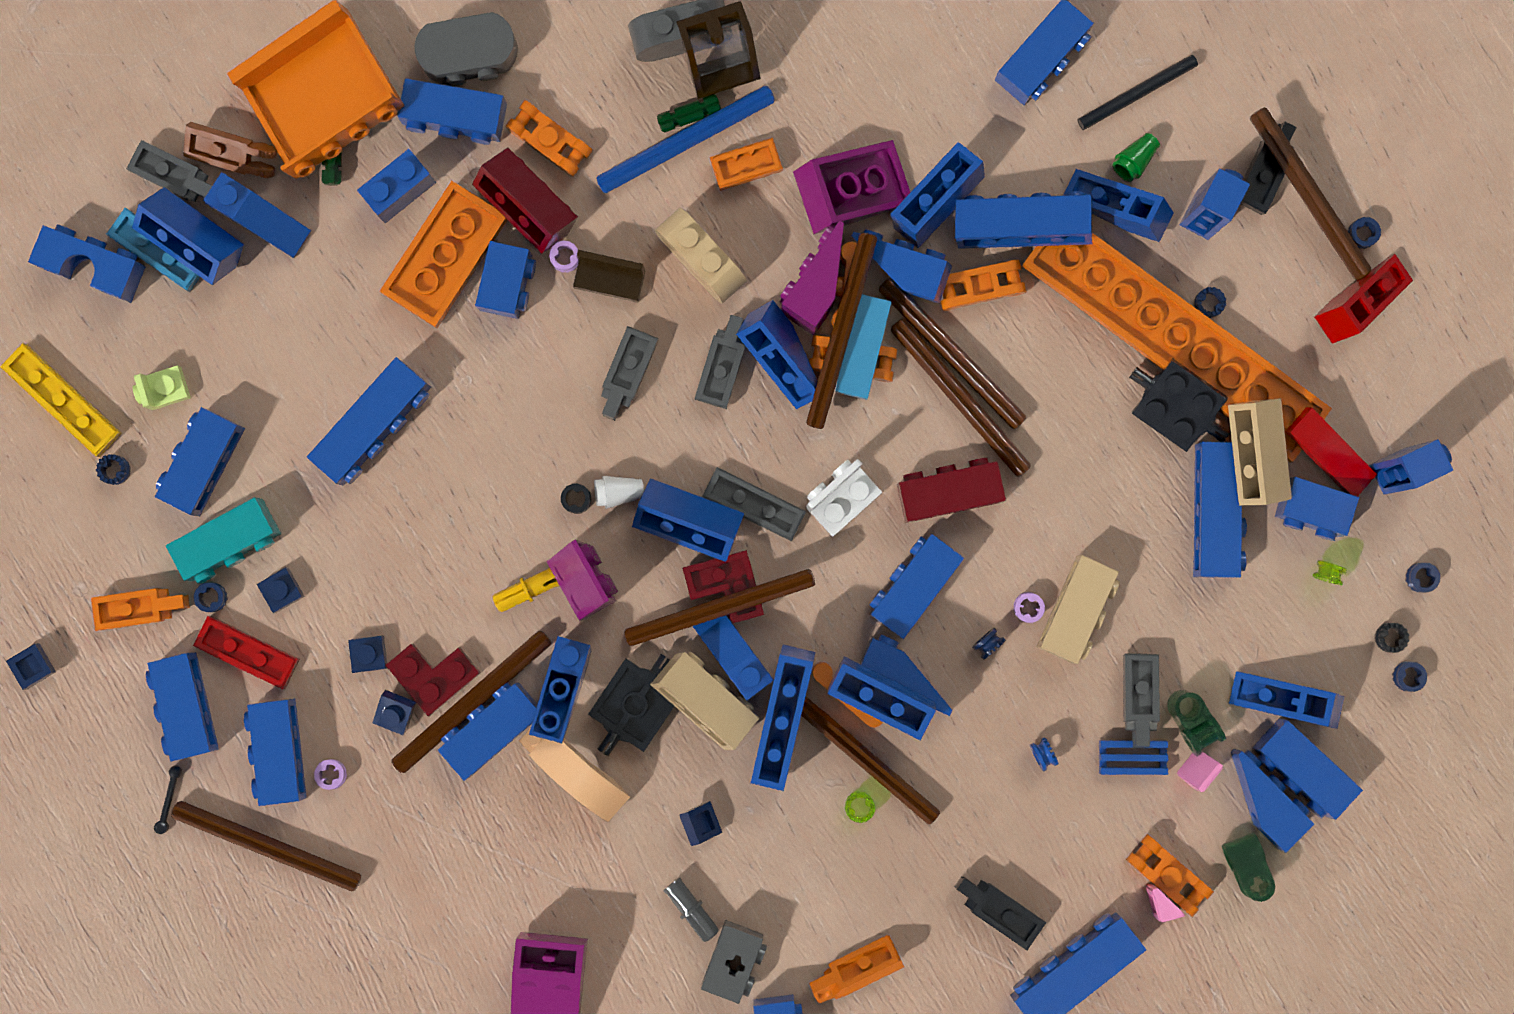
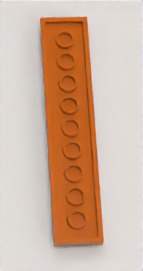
[1022,233,1332,463]

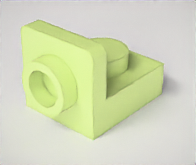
[132,365,191,410]

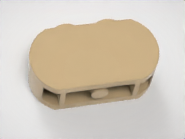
[655,207,747,304]

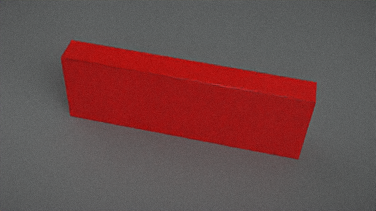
[1285,407,1377,497]
[193,616,300,690]

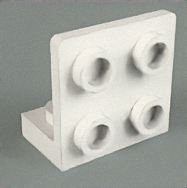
[806,459,882,537]

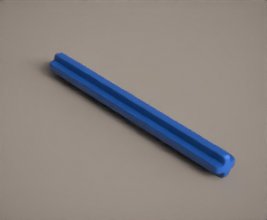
[596,86,774,193]

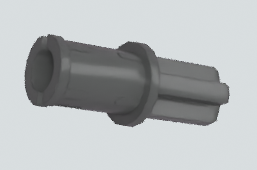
[663,878,719,942]

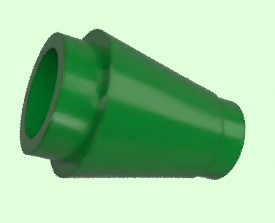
[1112,133,1160,182]

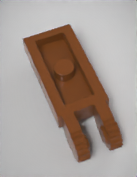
[183,122,277,178]

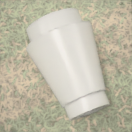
[594,476,644,509]

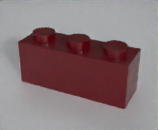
[472,147,578,254]
[897,457,1006,523]

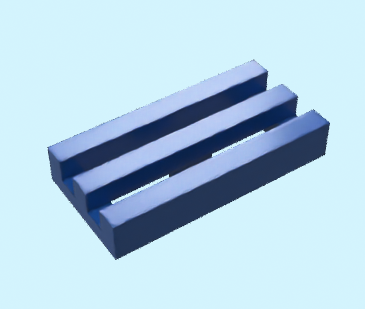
[1099,740,1168,775]

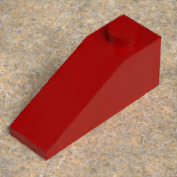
[1314,254,1413,344]

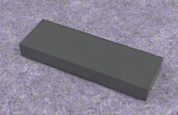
[702,467,806,541]

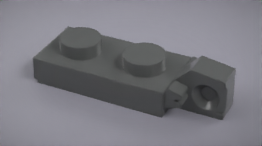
[126,140,212,202]
[695,315,746,410]
[601,326,659,421]
[1123,653,1160,748]

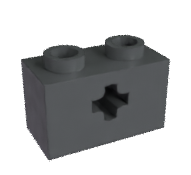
[701,920,767,1004]

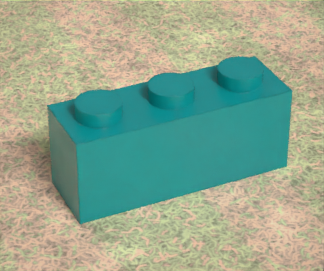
[165,497,281,584]

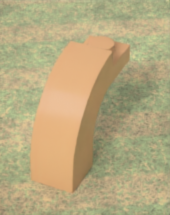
[519,728,630,822]

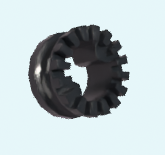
[561,483,592,514]
[1375,623,1410,653]

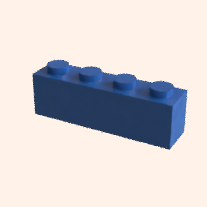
[955,191,1092,249]
[307,357,431,486]
[1193,442,1247,578]
[751,644,816,791]
[1010,912,1147,1014]

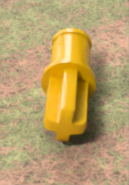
[492,567,560,612]

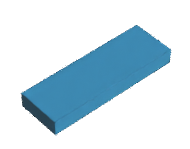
[106,208,200,292]
[835,294,891,400]

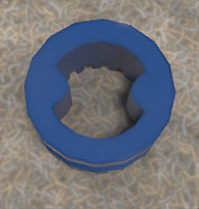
[1030,737,1059,772]

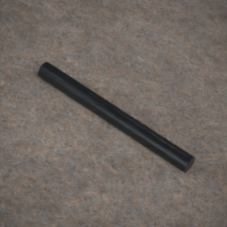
[1077,55,1198,131]

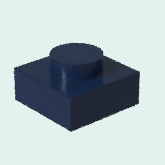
[256,567,305,613]
[348,636,388,673]
[6,643,56,690]
[372,690,416,735]
[679,801,723,846]

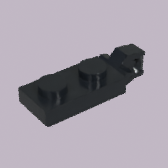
[1240,121,1297,215]
[954,876,1046,951]

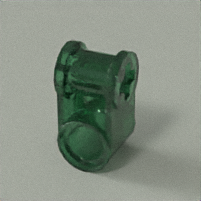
[1167,690,1226,757]
[1221,832,1276,902]

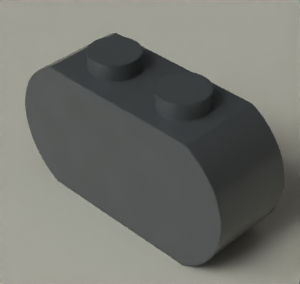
[628,0,733,62]
[415,12,518,87]

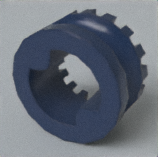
[1348,217,1381,249]
[1194,287,1226,318]
[96,454,131,485]
[1405,563,1440,593]
[194,583,228,612]
[972,628,1006,660]
[1392,661,1427,692]

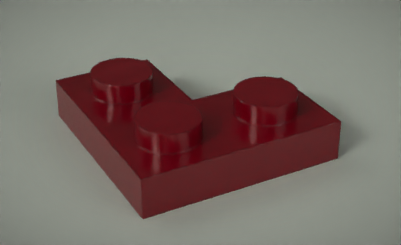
[682,550,764,624]
[385,644,481,717]

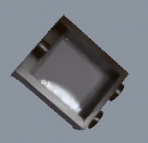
[676,1,761,99]

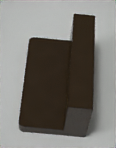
[573,250,645,303]

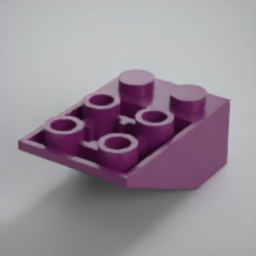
[780,220,844,335]
[547,539,618,621]
[511,932,588,1014]

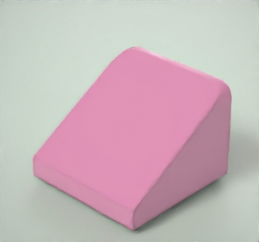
[1177,749,1223,792]
[1146,884,1185,922]

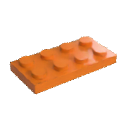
[379,180,508,328]

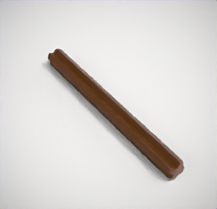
[1250,107,1372,280]
[806,233,877,429]
[879,277,1026,429]
[891,318,1031,477]
[624,569,815,646]
[391,631,552,773]
[801,697,940,825]
[171,801,361,892]

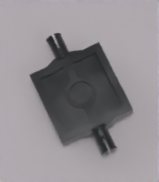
[1129,358,1231,452]
[588,654,674,757]

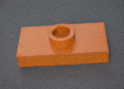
[710,138,783,191]

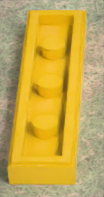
[0,343,122,457]

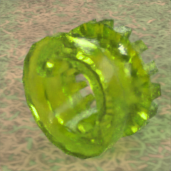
[1313,560,1347,586]
[845,791,875,823]

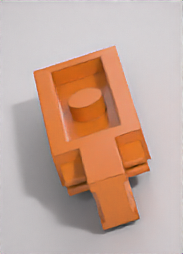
[91,588,190,631]
[809,935,904,1003]

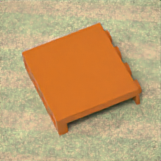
[227,0,404,179]

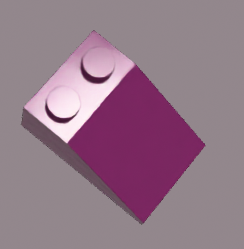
[793,140,911,234]

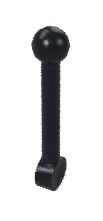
[154,765,182,834]

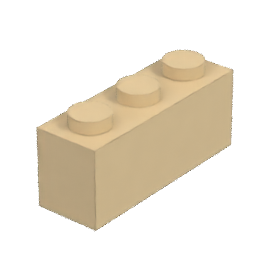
[1228,398,1292,506]
[1036,555,1120,664]
[650,652,759,750]

